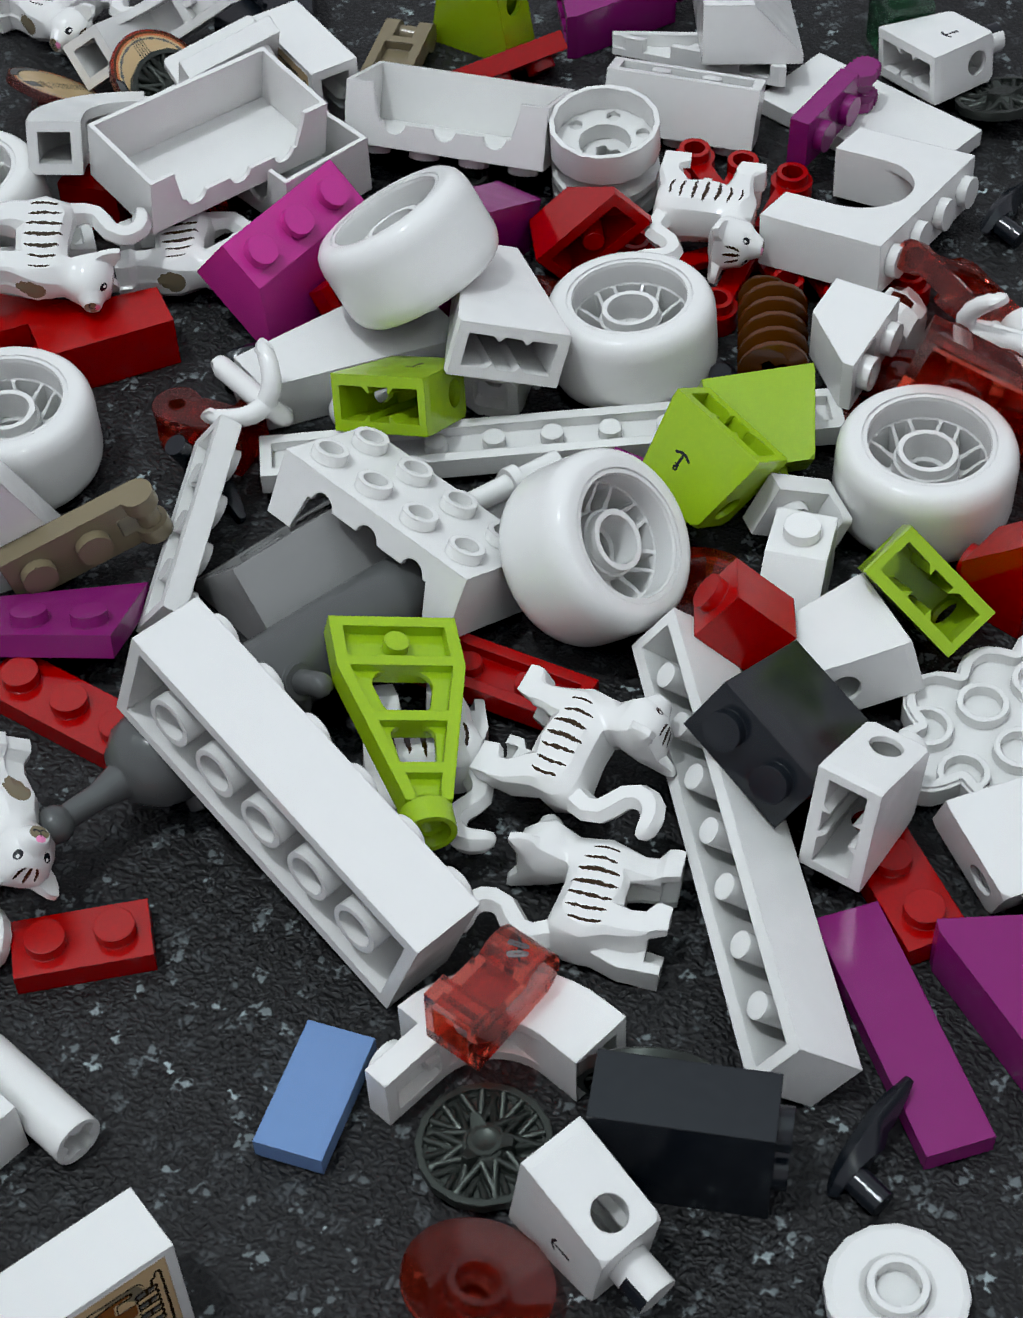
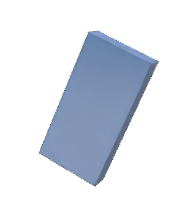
[252,1019,377,1174]

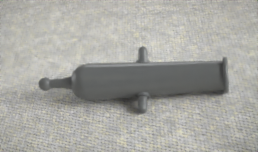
[38,555,425,845]

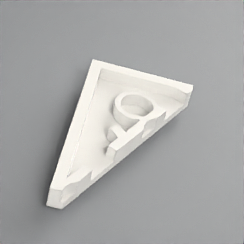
[612,31,787,87]

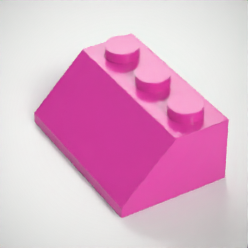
[196,159,364,341]

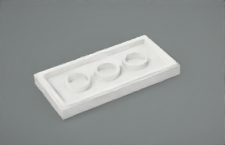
[761,53,982,154]

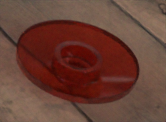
[399,1217,556,1318]

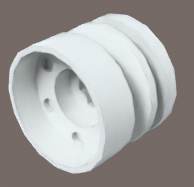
[548,84,660,213]

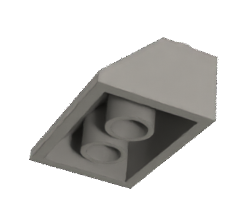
[194,499,388,639]

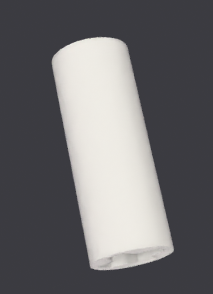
[0,1034,100,1165]

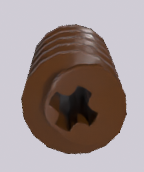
[737,275,809,374]

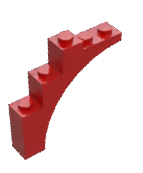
[0,287,181,389]

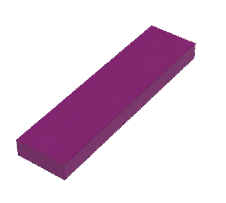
[816,901,996,1170]

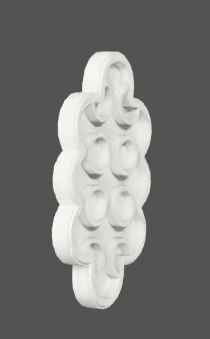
[899,635,1023,807]

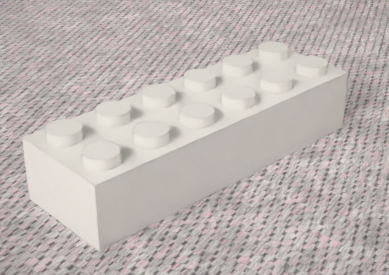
[116,596,480,1009]

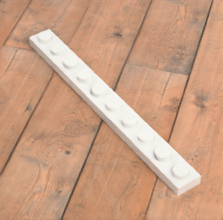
[259,388,845,493]

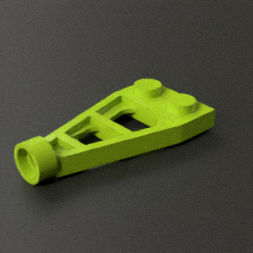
[324,615,466,851]

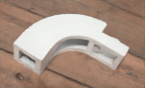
[62,0,240,91]
[25,91,150,175]
[365,967,626,1126]

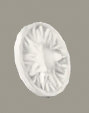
[822,1223,972,1318]

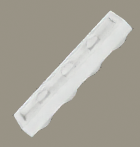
[136,414,242,633]

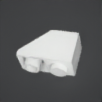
[809,278,904,410]

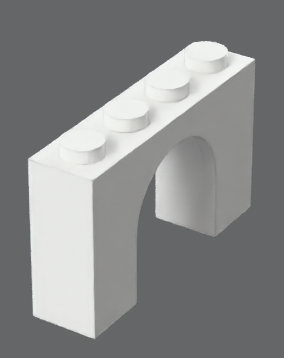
[758,127,979,292]

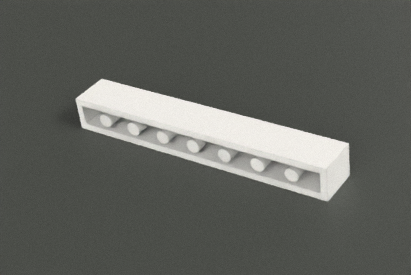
[631,607,863,1107]

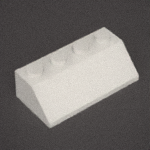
[693,0,804,65]

